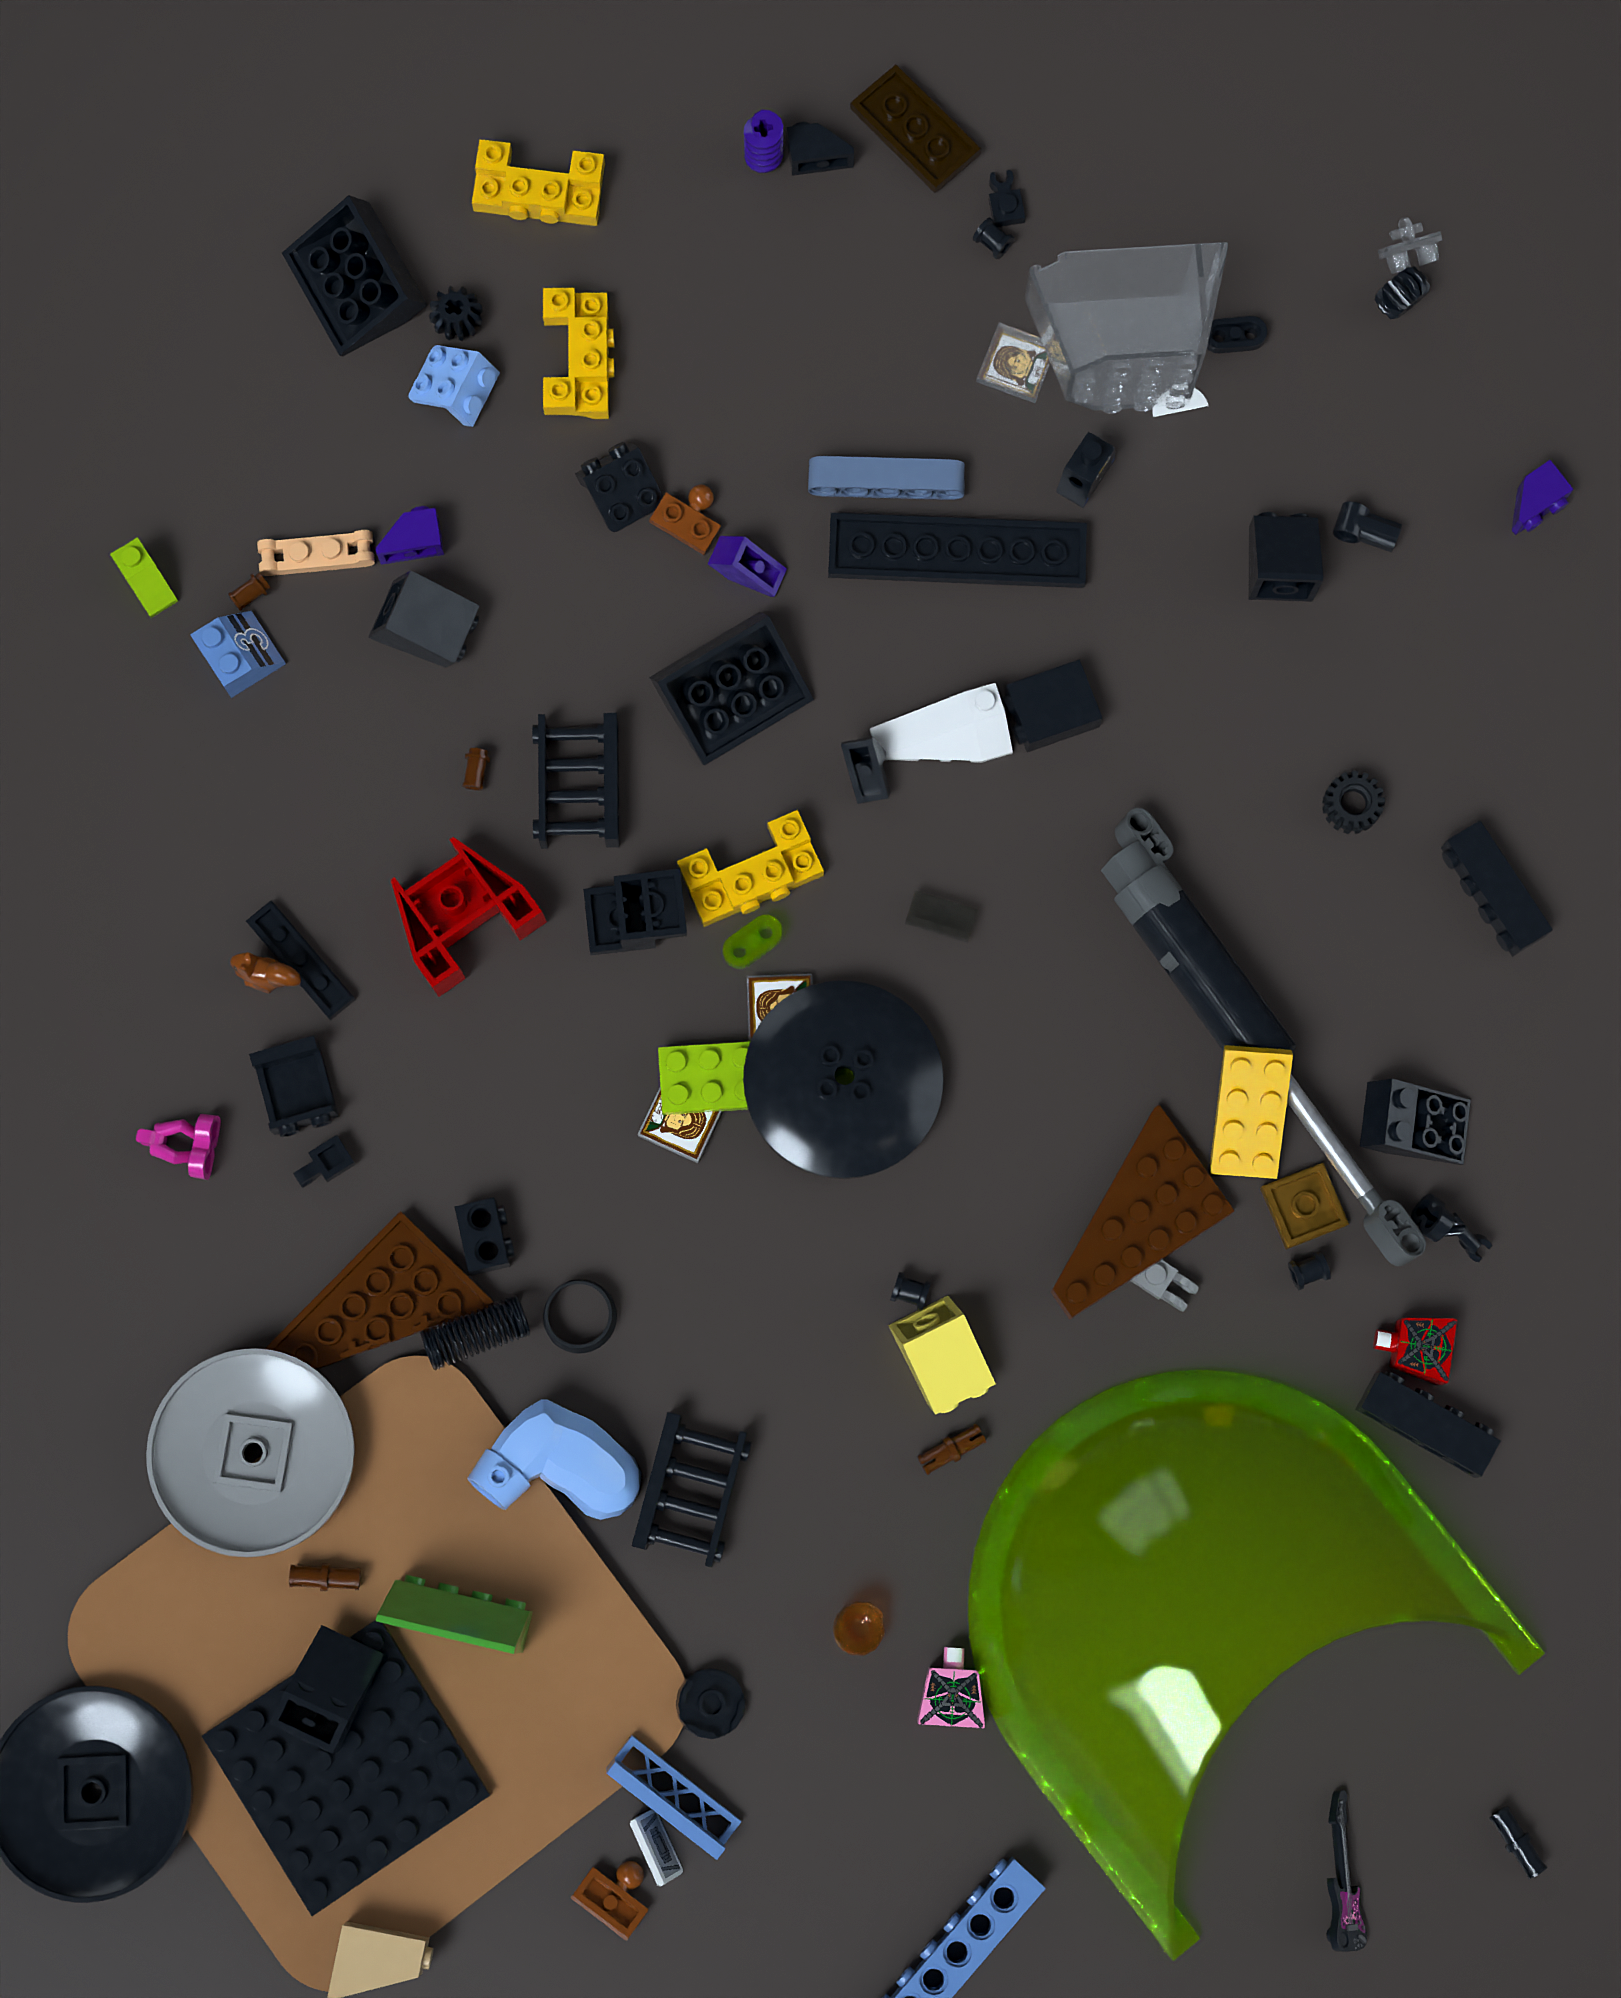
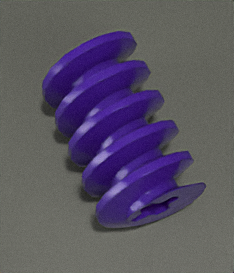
[744,110,784,173]

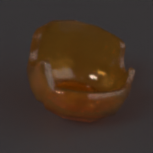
[833,1602,885,1656]

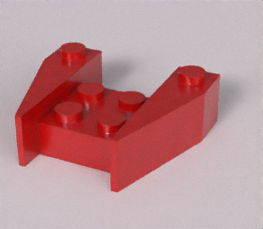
[391,837,547,997]

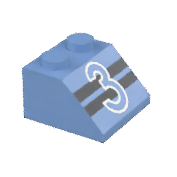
[190,611,286,698]

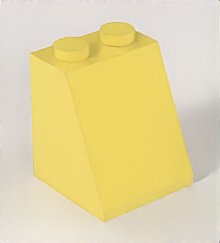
[888,1296,996,1415]

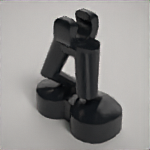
[1411,1194,1493,1262]

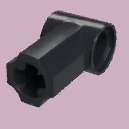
[1333,501,1402,552]

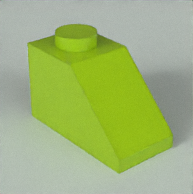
[110,537,179,618]

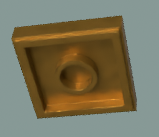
[1260,1163,1349,1250]

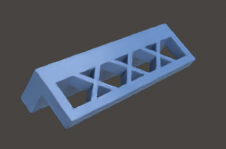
[606,1735,741,1860]

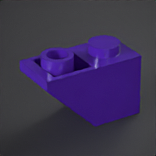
[1512,460,1574,535]

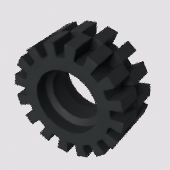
[1322,771,1385,834]

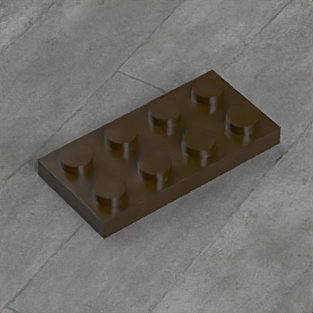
[850,64,981,193]

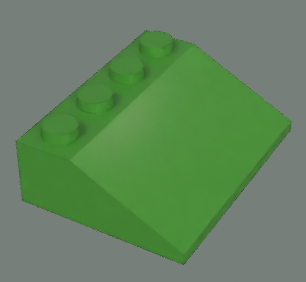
[376,1575,533,1654]

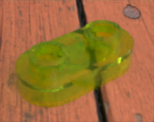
[723,915,782,969]

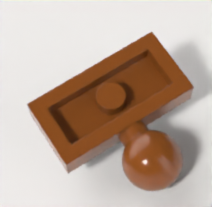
[649,484,721,555]
[571,1861,649,1941]

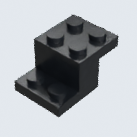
[583,869,687,955]

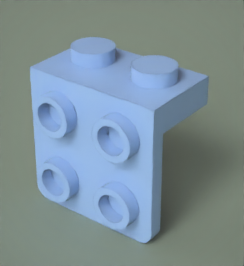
[408,345,500,427]

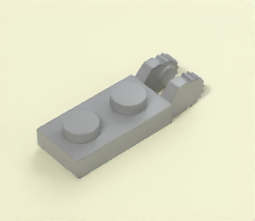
[1130,1260,1199,1312]

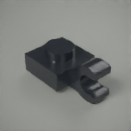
[293,1135,356,1188]

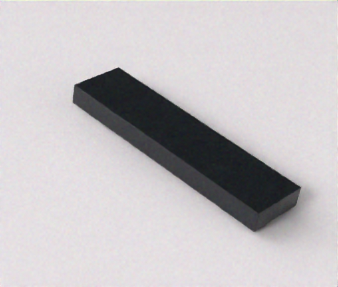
[246,900,356,1021]

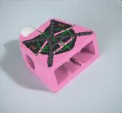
[917,1647,985,1728]

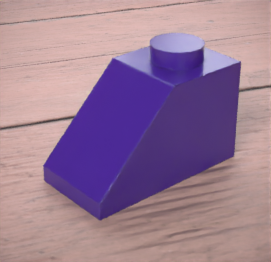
[376,506,444,565]
[708,536,787,597]

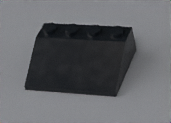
[282,195,428,356]
[649,612,814,765]

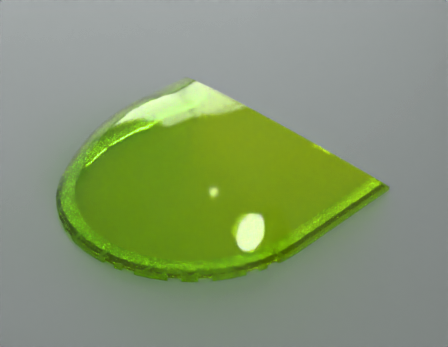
[968,1370,1545,1961]

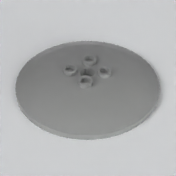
[146,1348,355,1557]

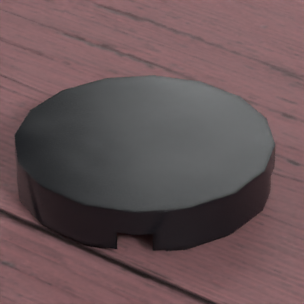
[676,1668,746,1739]

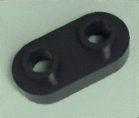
[1203,316,1267,354]

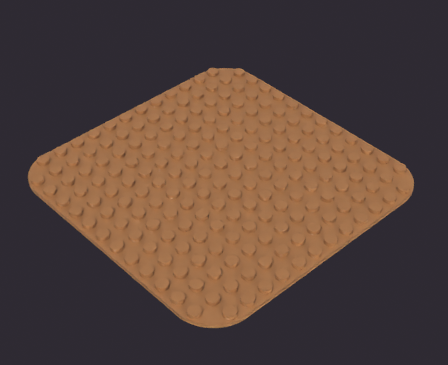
[68,1356,685,1992]

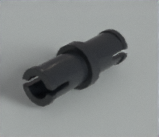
[1489,1806,1548,1879]

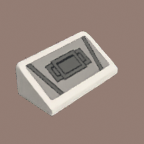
[630,1809,683,1886]

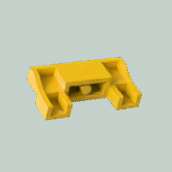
[472,139,605,226]
[543,288,615,419]
[677,810,824,927]

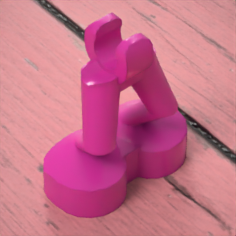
[136,1114,221,1180]

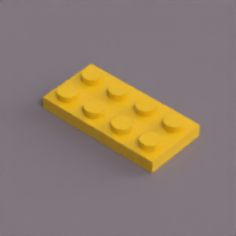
[1209,1045,1293,1179]

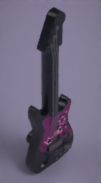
[1326,1790,1367,1952]

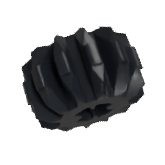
[1374,266,1430,319]
[429,286,483,341]

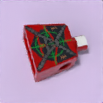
[1373,1318,1457,1385]

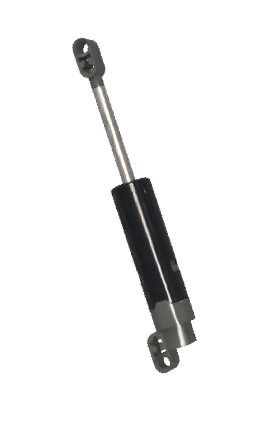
[1101,808,1426,1266]

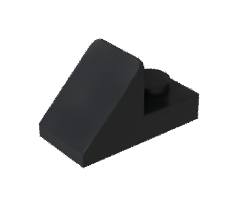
[841,737,891,804]

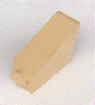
[327,1922,433,1998]

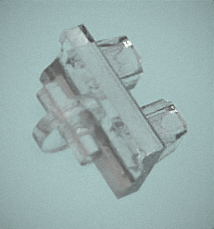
[1378,217,1443,274]

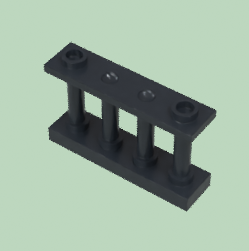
[532,713,620,849]
[632,1412,752,1568]

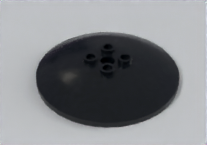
[743,980,943,1179]
[0,1686,194,1903]

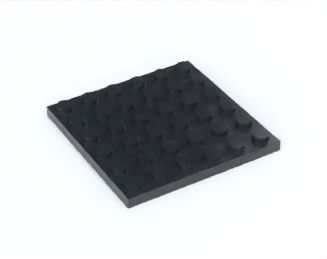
[202,1620,491,1916]

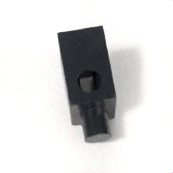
[1056,432,1116,508]

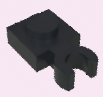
[988,170,1025,227]

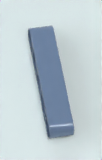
[808,456,965,500]

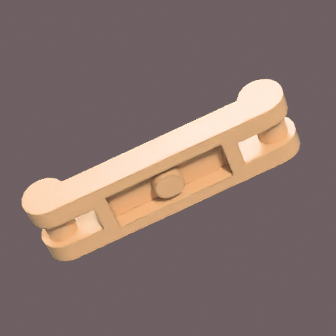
[257,530,375,576]

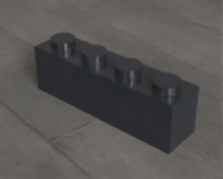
[1441,821,1553,957]
[1355,1371,1501,1478]

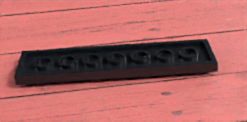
[828,513,1087,588]

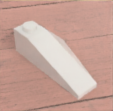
[870,683,1013,763]

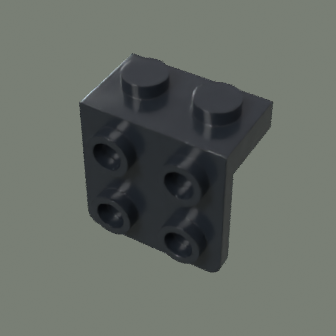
[575,442,664,532]

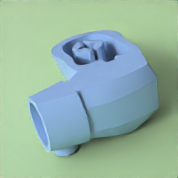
[467,1399,641,1520]

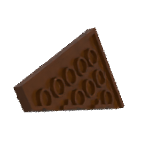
[1051,1105,1235,1320]
[265,1211,495,1370]

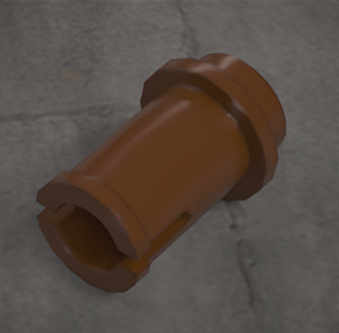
[228,572,271,611]
[462,748,491,791]

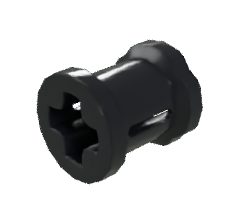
[972,217,1015,259]
[1288,1251,1331,1291]
[890,1272,931,1311]

